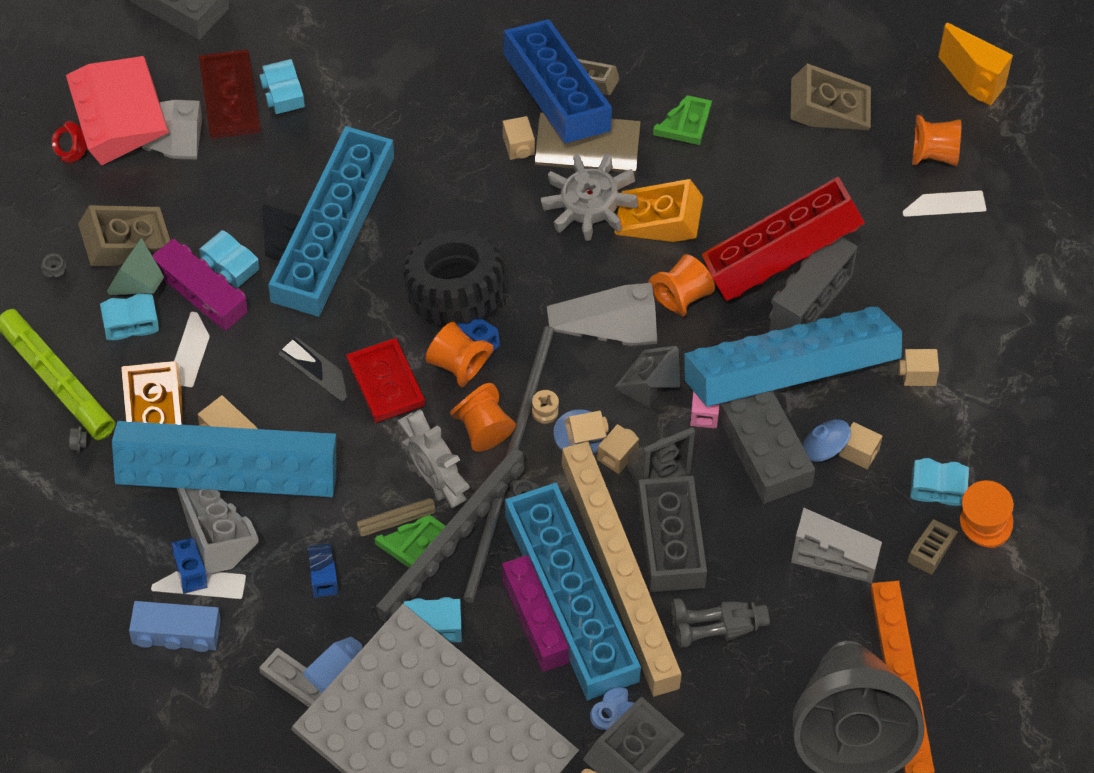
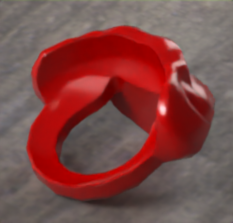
[52,121,88,164]

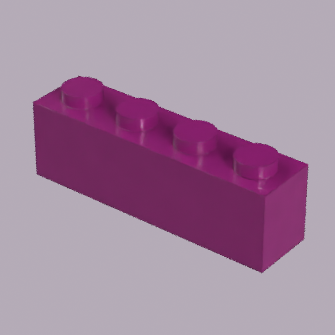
[152,238,248,331]
[502,555,569,672]

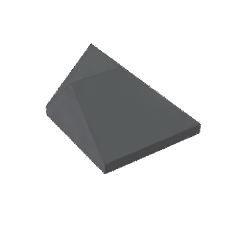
[615,346,680,408]

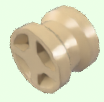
[532,390,559,424]

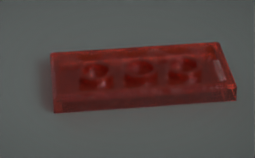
[199,49,261,139]

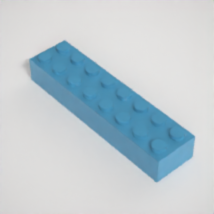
[268,126,394,317]
[684,306,902,406]
[112,421,337,497]
[505,483,641,701]

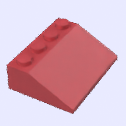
[66,56,169,166]

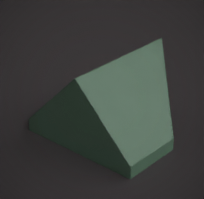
[107,238,164,295]

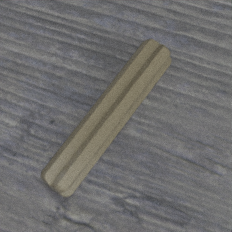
[357,498,436,536]

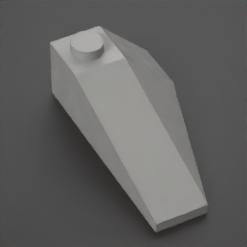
[142,100,202,160]
[547,283,657,346]
[177,488,258,574]

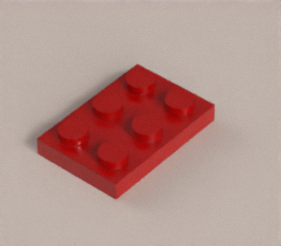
[346,338,425,423]

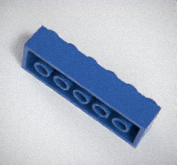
[503,19,612,143]

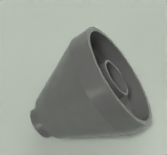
[792,641,924,773]

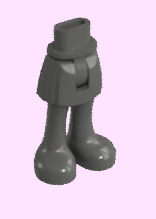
[671,598,770,648]

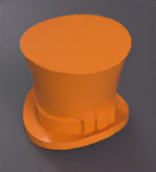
[912,115,961,167]
[648,254,715,317]
[425,322,494,388]
[450,383,516,452]
[960,480,1014,548]

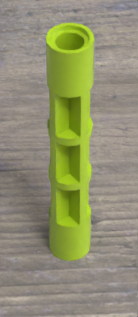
[0,309,116,440]

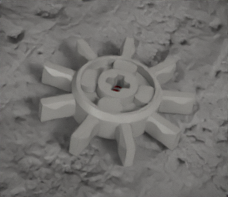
[541,153,639,241]
[398,409,469,508]

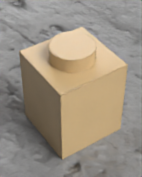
[503,116,535,160]
[898,349,939,386]
[564,410,608,446]
[839,422,882,470]
[597,424,639,474]

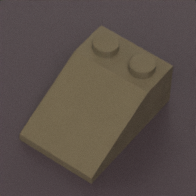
[791,63,871,130]
[78,205,170,266]

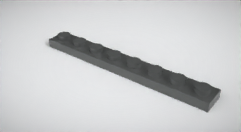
[376,447,525,623]

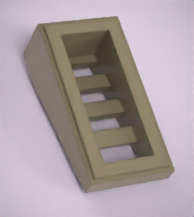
[578,59,619,95]
[907,519,958,575]

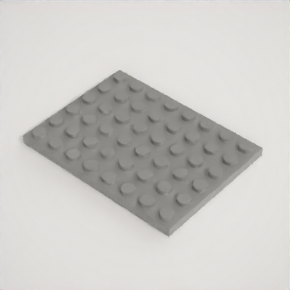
[291,604,579,773]

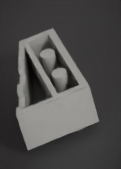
[791,508,882,583]

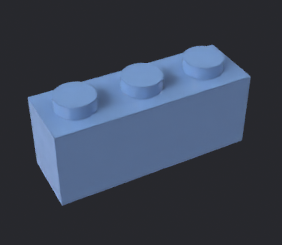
[129,601,221,652]

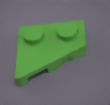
[653,96,712,145]
[375,515,445,568]

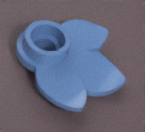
[590,687,634,731]

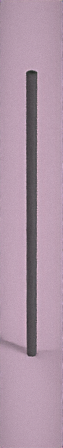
[463,326,554,603]

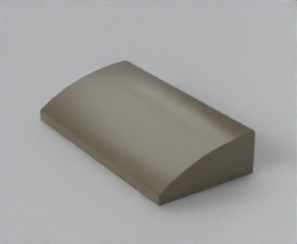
[535,112,640,174]

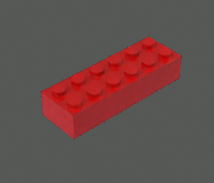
[702,176,865,301]

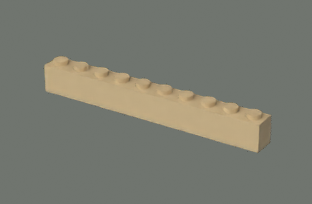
[562,441,681,697]

